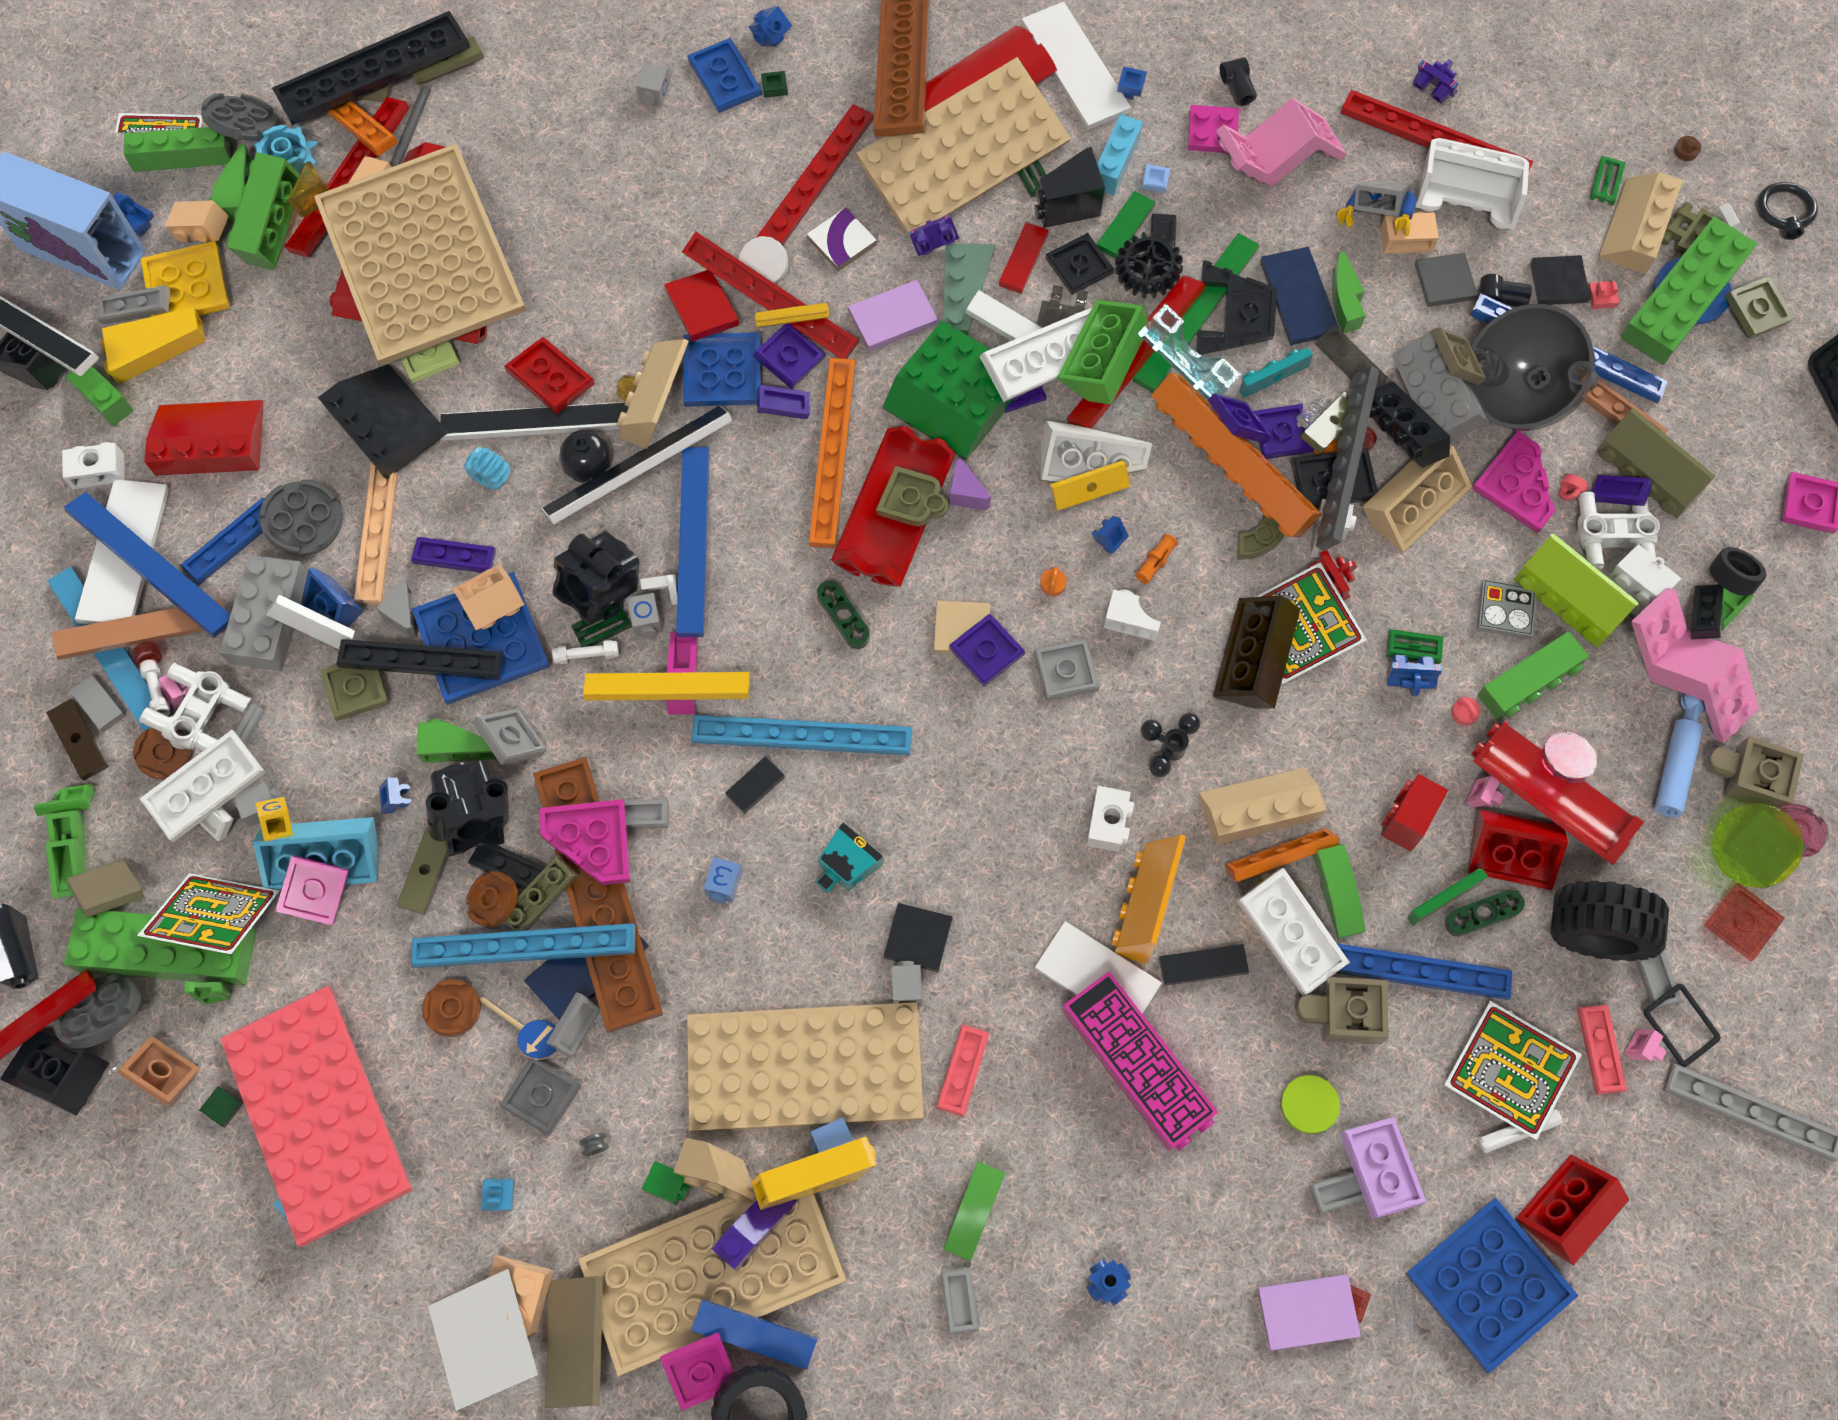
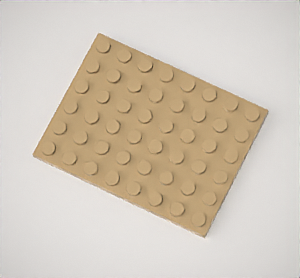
[314,143,526,366]

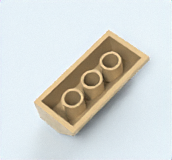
[1598,172,1683,274]
[616,339,689,449]
[1362,445,1472,552]
[1198,768,1326,845]

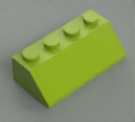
[1514,533,1639,648]

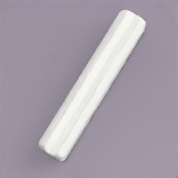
[1478,1109,1563,1153]

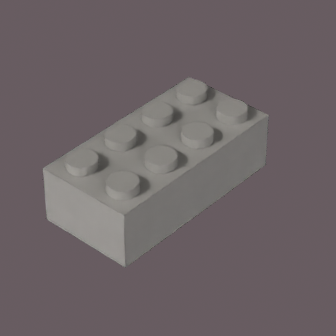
[1391,327,1488,443]
[220,555,308,672]

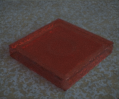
[1703,882,1785,961]

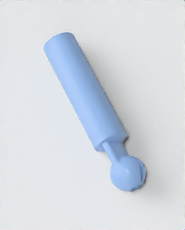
[1655,693,1706,817]

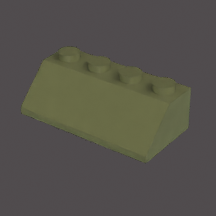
[1597,408,1715,518]

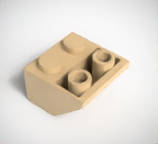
[674,1138,755,1202]

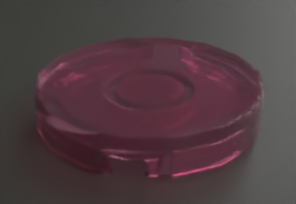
[1541,731,1597,783]
[1772,804,1828,857]

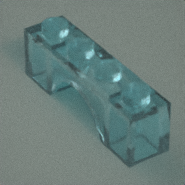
[1138,304,1241,400]

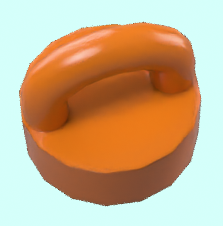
[1040,567,1067,596]

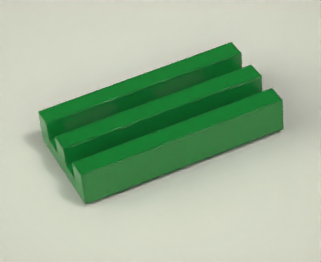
[1589,156,1626,206]
[1386,629,1443,664]

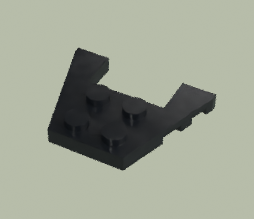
[1195,260,1277,355]

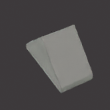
[376,579,417,638]

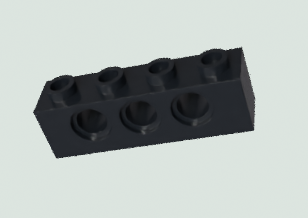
[1369,381,1450,468]

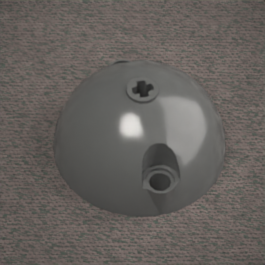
[1469,304,1599,431]

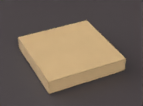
[934,600,990,654]

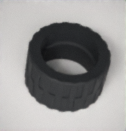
[711,1364,808,1420]

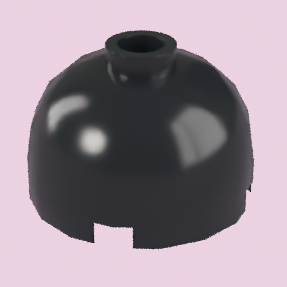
[559,430,612,483]

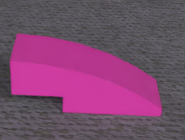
[666,632,698,715]

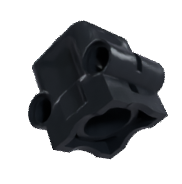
[553,531,640,625]
[426,761,509,857]

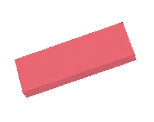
[1577,1005,1627,1095]
[936,1024,989,1117]

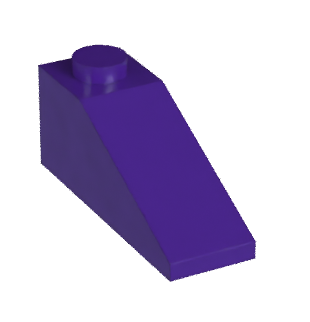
[712,1200,797,1272]

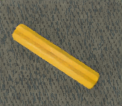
[755,303,830,327]

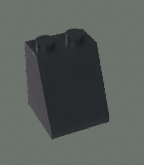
[1034,147,1105,228]

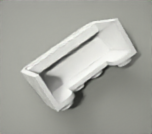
[1416,138,1529,230]

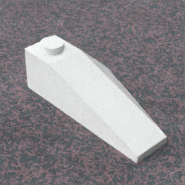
[1040,421,1152,482]

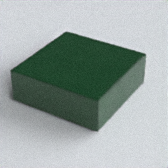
[761,71,788,98]
[199,1086,244,1128]

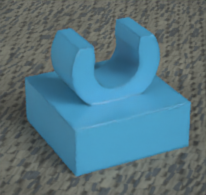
[481,1179,515,1211]

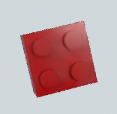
[1381,773,1448,852]

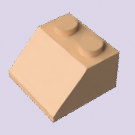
[452,564,525,630]
[489,1255,553,1336]

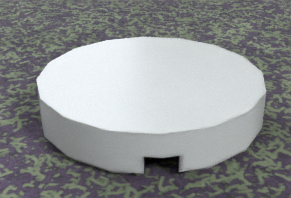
[739,236,789,284]

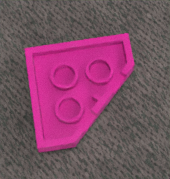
[1472,431,1555,534]
[539,799,631,885]

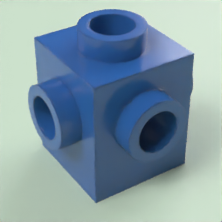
[748,6,792,46]
[1086,1259,1131,1306]

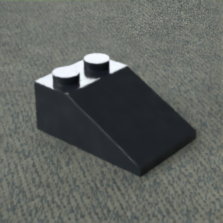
[0,332,67,390]
[0,1031,109,1116]

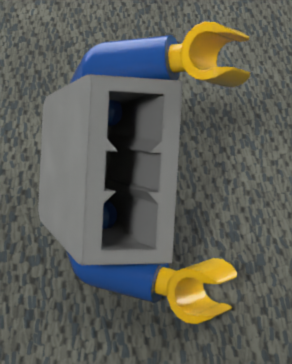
[1337,179,1417,236]

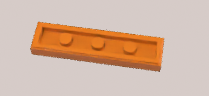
[325,100,398,156]
[1224,828,1340,882]

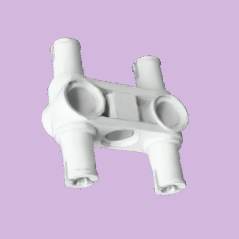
[1576,492,1660,570]
[139,662,252,751]

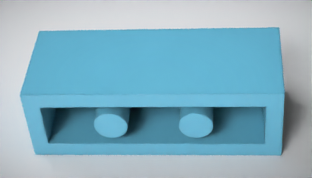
[1097,114,1143,196]

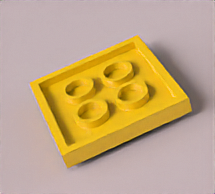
[141,241,230,317]

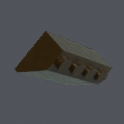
[1213,595,1301,709]

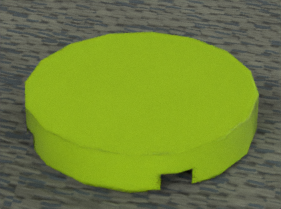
[1280,1075,1340,1135]

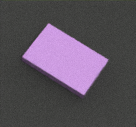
[848,280,938,351]
[1340,1117,1427,1220]
[1257,1274,1361,1351]

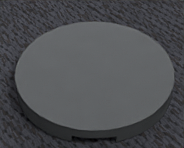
[201,93,279,141]
[259,480,342,556]
[53,974,141,1049]

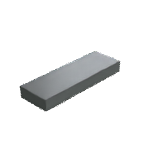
[97,285,170,324]

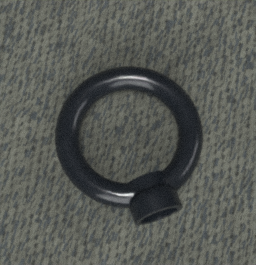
[1757,182,1818,240]

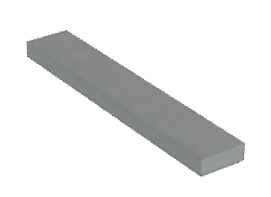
[1663,1063,1838,1163]

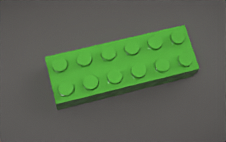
[1621,216,1758,365]
[64,909,257,985]

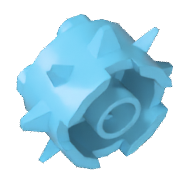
[253,125,318,179]

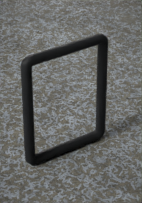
[1644,984,1721,1067]

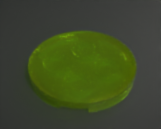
[1712,803,1803,888]

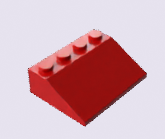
[144,400,264,476]

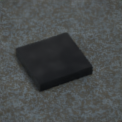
[1045,233,1115,295]
[1530,255,1591,305]
[883,903,953,973]

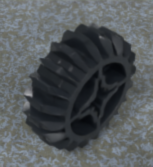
[1115,232,1183,299]

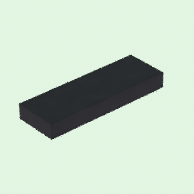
[1690,584,1724,639]
[468,845,545,896]
[1158,944,1249,986]

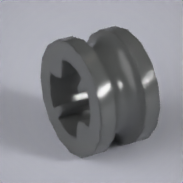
[579,1133,609,1157]

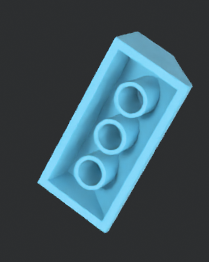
[253,817,378,890]

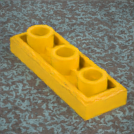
[1050,460,1130,511]

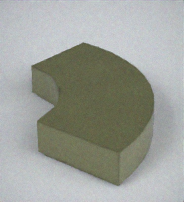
[1237,515,1285,560]

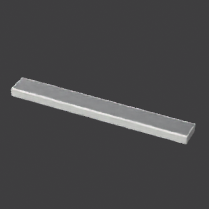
[0,296,99,377]
[440,402,629,441]
[541,405,732,524]

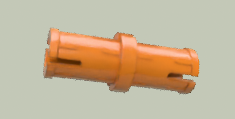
[1135,534,1178,584]

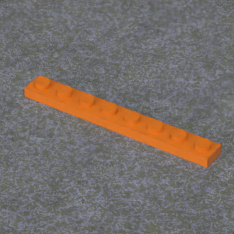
[809,358,856,549]

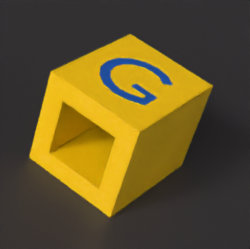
[255,797,293,842]

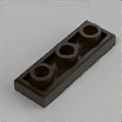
[46,699,109,781]

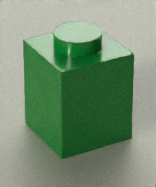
[642,1161,691,1206]

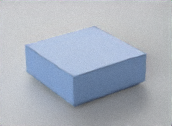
[1141,164,1170,193]

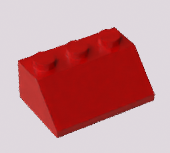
[1468,809,1568,890]
[1516,1154,1629,1265]

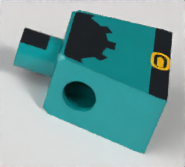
[816,822,883,894]

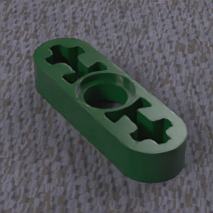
[817,581,870,649]
[1445,890,1525,937]

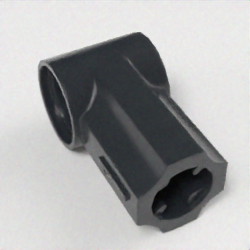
[1219,57,1257,106]
[1479,274,1532,306]

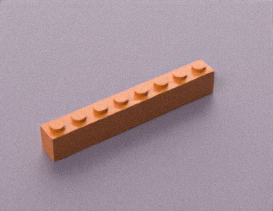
[1151,372,1322,538]

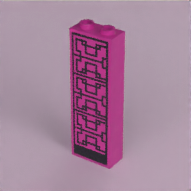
[1061,971,1218,1151]

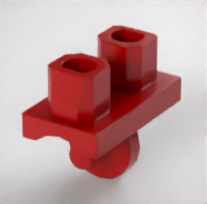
[1309,550,1357,601]

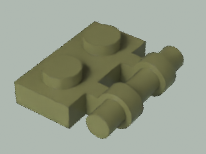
[1661,202,1724,254]

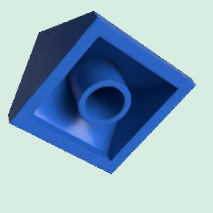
[301,567,364,627]

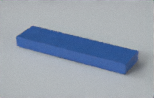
[180,497,264,585]
[691,1299,817,1370]

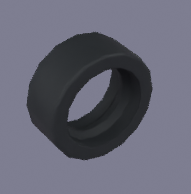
[1709,547,1767,596]

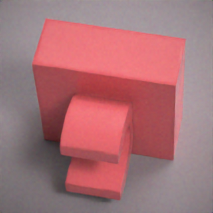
[1588,281,1619,309]

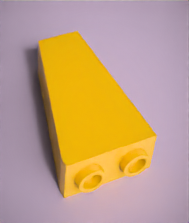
[100,307,205,384]
[751,1137,876,1210]

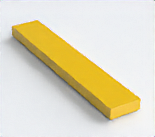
[583,672,750,701]

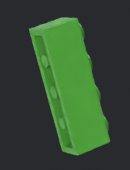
[123,127,233,172]
[1477,631,1589,721]

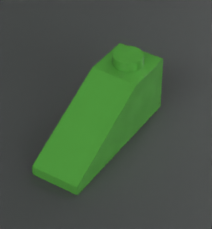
[209,144,252,222]
[65,366,133,427]
[417,719,497,763]

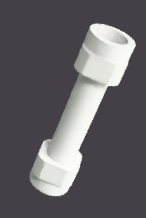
[552,640,620,664]
[140,660,170,716]

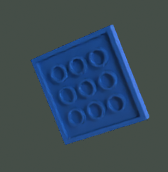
[412,572,550,705]
[1405,1197,1579,1373]

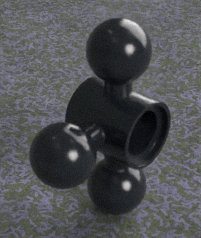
[1140,713,1200,777]

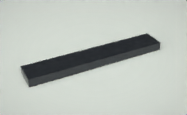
[336,639,504,680]

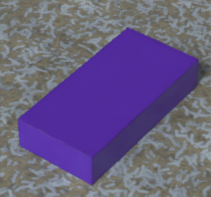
[757,385,810,419]
[1592,475,1652,506]

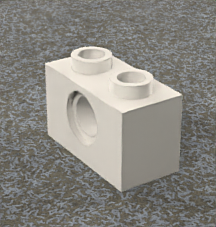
[62,442,125,489]
[1086,786,1134,852]

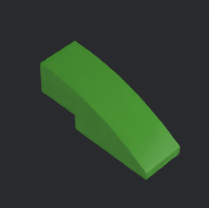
[1332,251,1366,334]
[45,810,85,899]
[1313,844,1366,939]
[943,1161,1005,1262]

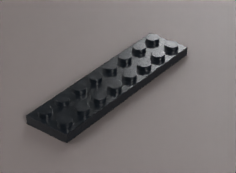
[272,11,470,126]

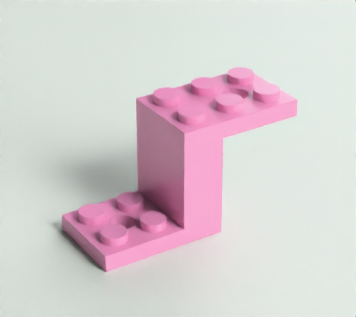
[1216,98,1347,187]
[1631,588,1759,743]

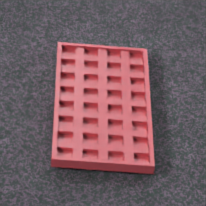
[220,986,413,1248]

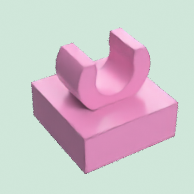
[159,675,189,713]
[1465,776,1505,808]
[1624,1030,1666,1062]

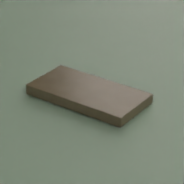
[545,1276,603,1408]

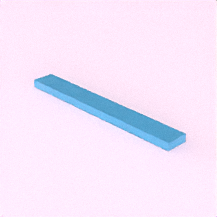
[47,566,169,731]
[691,715,912,756]
[411,923,635,968]

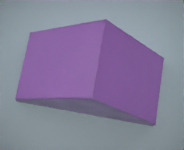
[950,458,991,510]

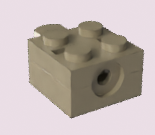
[1706,736,1804,814]
[1295,977,1389,1045]

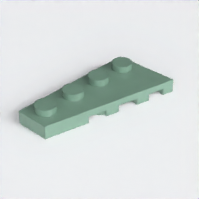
[943,243,995,335]

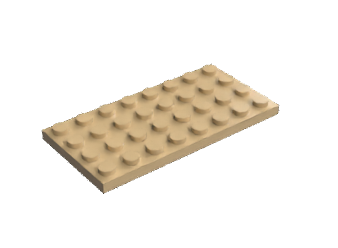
[855,57,1071,238]
[687,1002,924,1132]
[578,1194,847,1377]

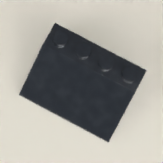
[318,364,448,480]

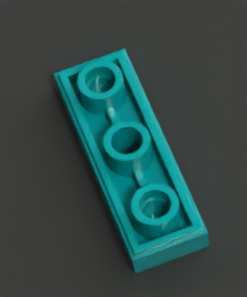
[1239,347,1313,398]

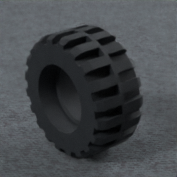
[1550,880,1669,961]

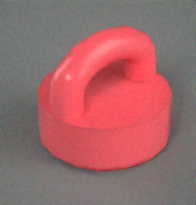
[1559,474,1588,500]
[1451,697,1481,726]

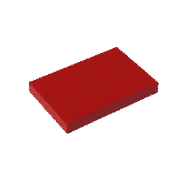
[664,270,739,341]
[504,337,595,414]

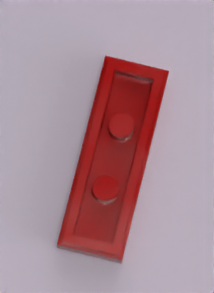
[999,222,1049,294]

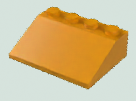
[1111,834,1186,965]

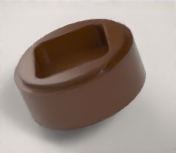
[1674,136,1701,161]

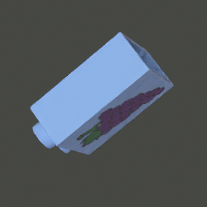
[0,151,146,290]

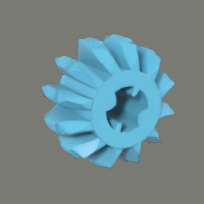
[464,447,511,490]

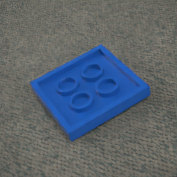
[683,332,761,407]

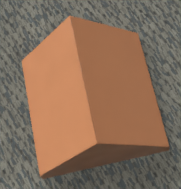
[117,1036,201,1107]

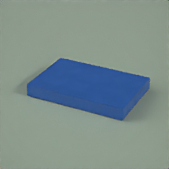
[687,38,762,113]

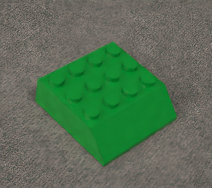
[883,320,1015,460]

